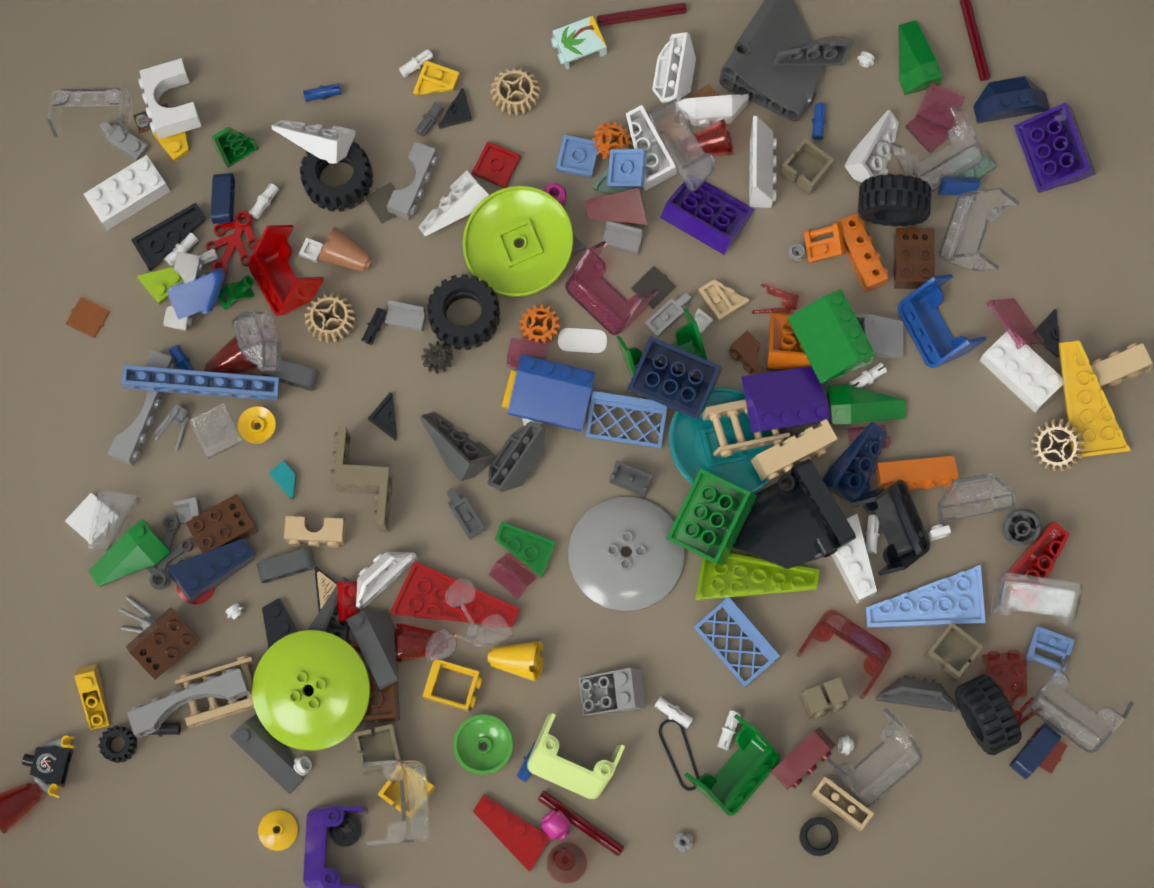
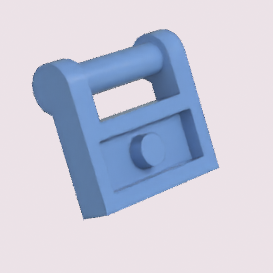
[1024,626,1075,674]

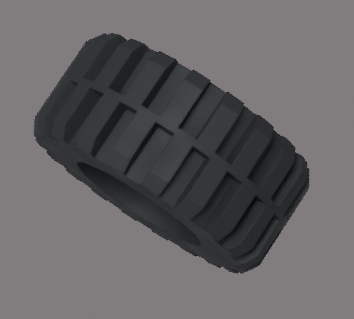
[300,142,373,212]
[858,174,932,227]
[427,274,500,350]
[955,674,1022,755]

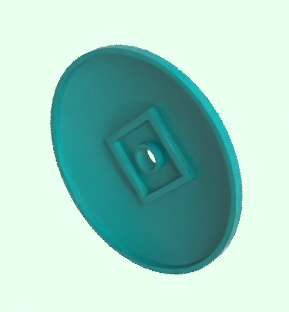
[669,388,774,493]

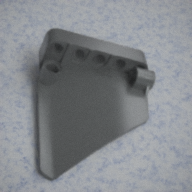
[719,0,824,121]

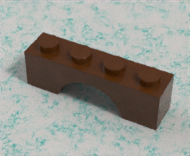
[730,330,769,375]

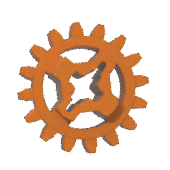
[592,121,632,160]
[519,304,560,346]

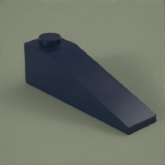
[823,422,887,507]

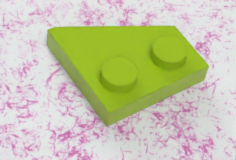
[137,267,184,305]

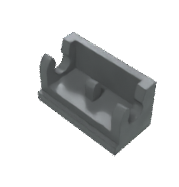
[609,461,653,497]

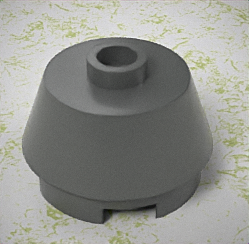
[1002,508,1041,546]

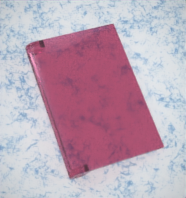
[986,298,1044,349]

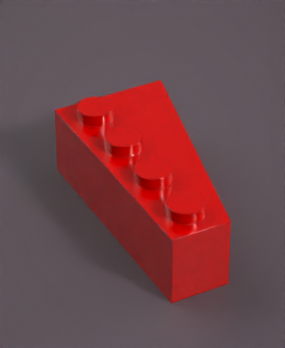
[999,521,1070,607]

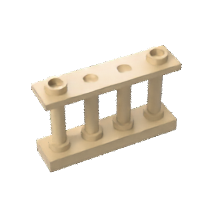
[701,400,790,457]
[175,655,255,728]

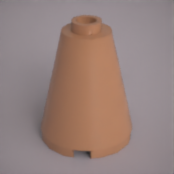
[318,227,372,271]

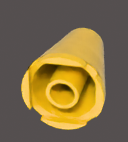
[488,641,544,681]

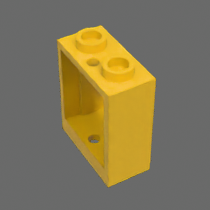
[422,658,483,712]

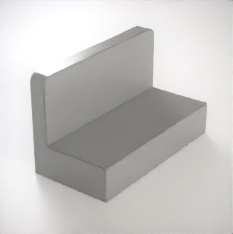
[602,221,643,255]
[385,300,426,332]

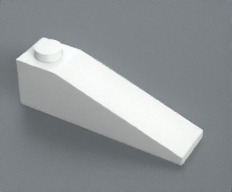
[844,110,899,182]
[272,120,356,164]
[418,170,489,236]

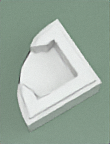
[694,308,713,335]

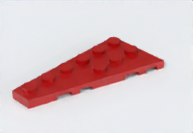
[389,561,520,628]

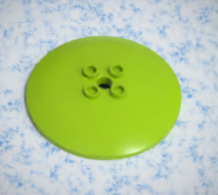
[463,186,574,297]
[252,630,370,750]

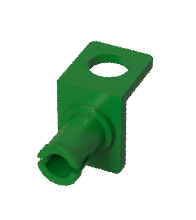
[219,275,254,310]

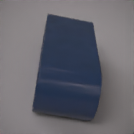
[211,173,235,224]
[1009,722,1062,779]

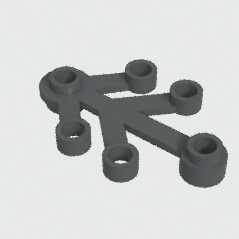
[147,515,193,590]

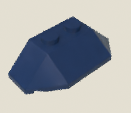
[973,76,1050,124]

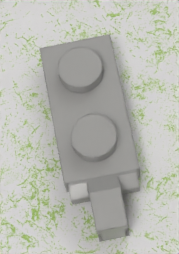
[99,121,149,161]
[644,292,691,338]

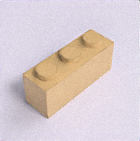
[811,777,874,831]

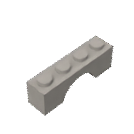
[387,142,438,220]
[163,251,204,330]

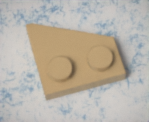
[698,280,750,321]

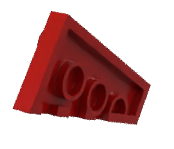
[473,794,550,872]

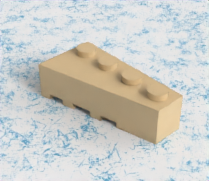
[1091,343,1153,390]
[751,419,838,481]

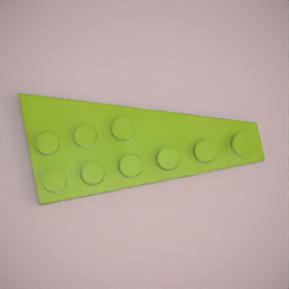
[695,553,820,600]

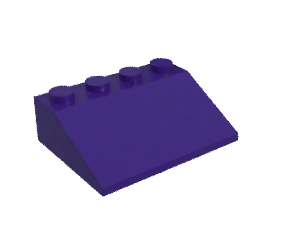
[1014,102,1096,193]
[660,173,755,255]
[742,366,831,433]

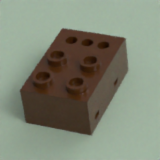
[893,228,935,289]
[186,494,258,554]
[126,607,200,680]
[360,679,400,724]

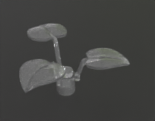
[426,578,513,663]

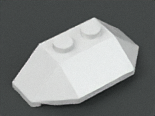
[652,32,696,103]
[674,94,749,128]
[356,552,418,611]

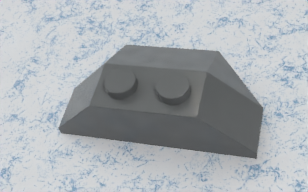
[487,421,545,492]
[876,675,958,712]

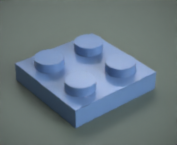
[556,135,598,178]
[607,149,647,188]

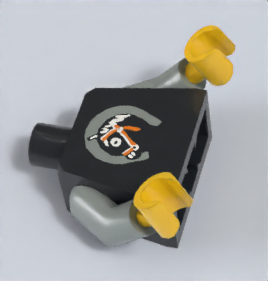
[22,735,75,798]

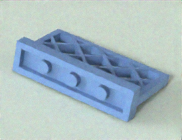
[585,391,668,449]
[694,597,781,687]

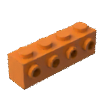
[836,213,889,293]
[876,456,959,491]

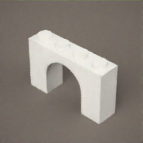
[138,58,202,139]

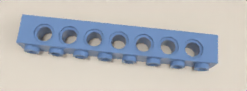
[121,365,279,401]

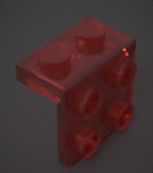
[982,650,1027,698]

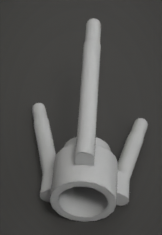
[154,405,189,450]
[119,596,158,633]

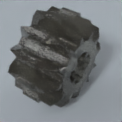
[421,341,454,374]

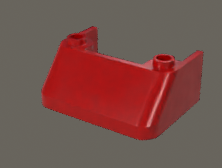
[249,225,324,316]

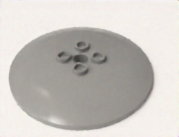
[568,497,684,612]

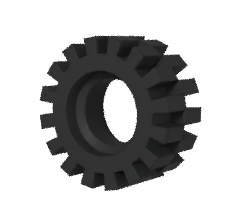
[98,725,137,763]

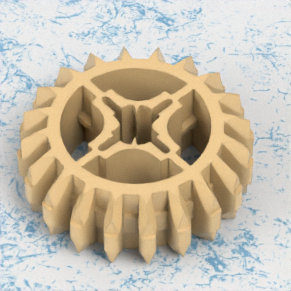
[490,67,540,116]
[305,293,356,343]
[1031,419,1085,471]

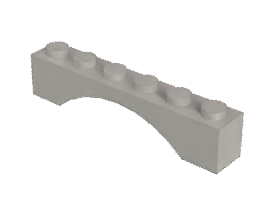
[107,350,176,466]
[127,668,251,738]

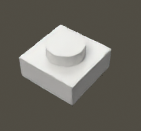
[299,238,324,263]
[927,524,951,542]

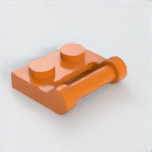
[804,222,845,263]

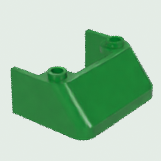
[617,308,708,377]
[684,714,780,816]

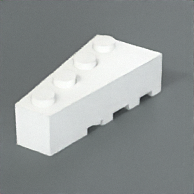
[831,514,877,604]

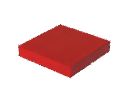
[472,141,521,188]

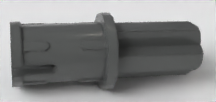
[415,102,444,136]

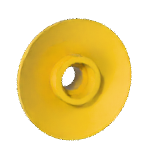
[237,406,276,444]
[258,810,298,851]

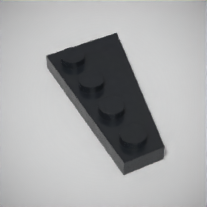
[131,202,206,272]

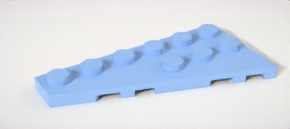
[865,565,986,628]

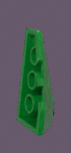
[899,20,943,95]
[212,127,259,168]
[827,384,906,425]
[88,519,171,587]

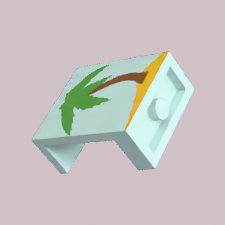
[551,16,607,70]

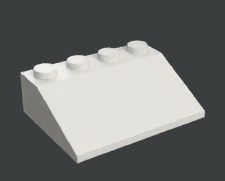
[749,116,777,208]

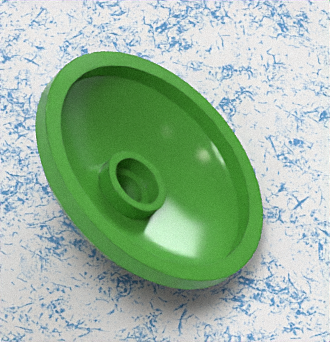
[453,714,513,775]

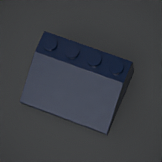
[627,336,722,420]

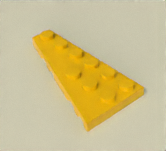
[1059,341,1131,458]

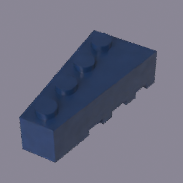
[167,538,255,603]

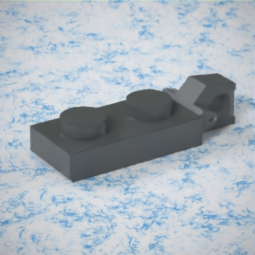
[447,488,486,540]

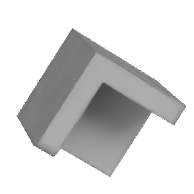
[173,497,202,524]

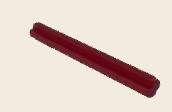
[960,0,990,81]
[597,3,687,26]
[538,791,624,856]

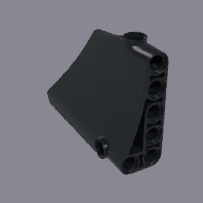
[732,458,856,569]

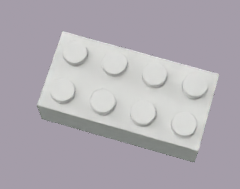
[83,155,170,231]
[979,329,1063,413]

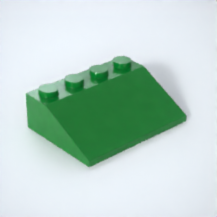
[787,289,875,384]
[666,468,757,566]

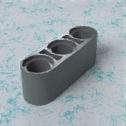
[262,357,320,391]
[256,548,316,583]

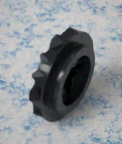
[330,814,362,847]

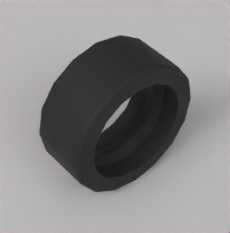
[799,817,839,856]

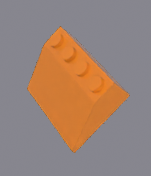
[767,313,811,370]

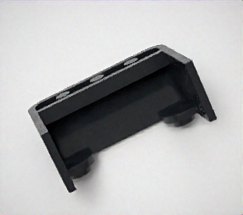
[850,480,930,576]

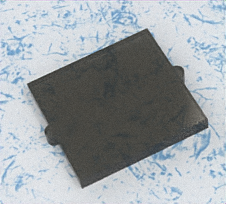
[365,182,397,224]
[631,266,676,309]

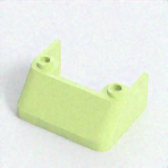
[527,713,625,799]

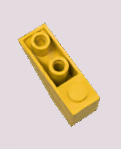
[74,664,110,730]

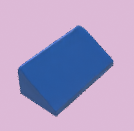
[938,177,981,195]

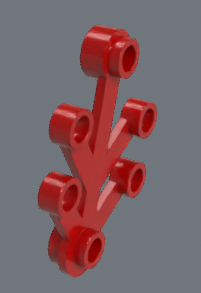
[206,211,259,274]

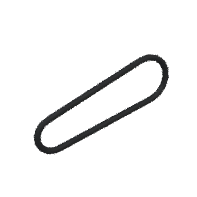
[658,719,699,791]

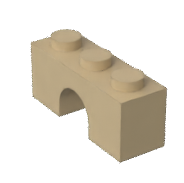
[284,516,346,548]

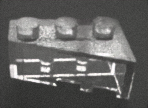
[87,489,141,552]

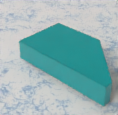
[269,461,296,500]

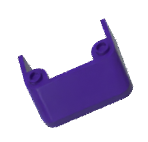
[303,806,368,888]

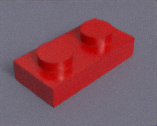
[337,581,359,621]

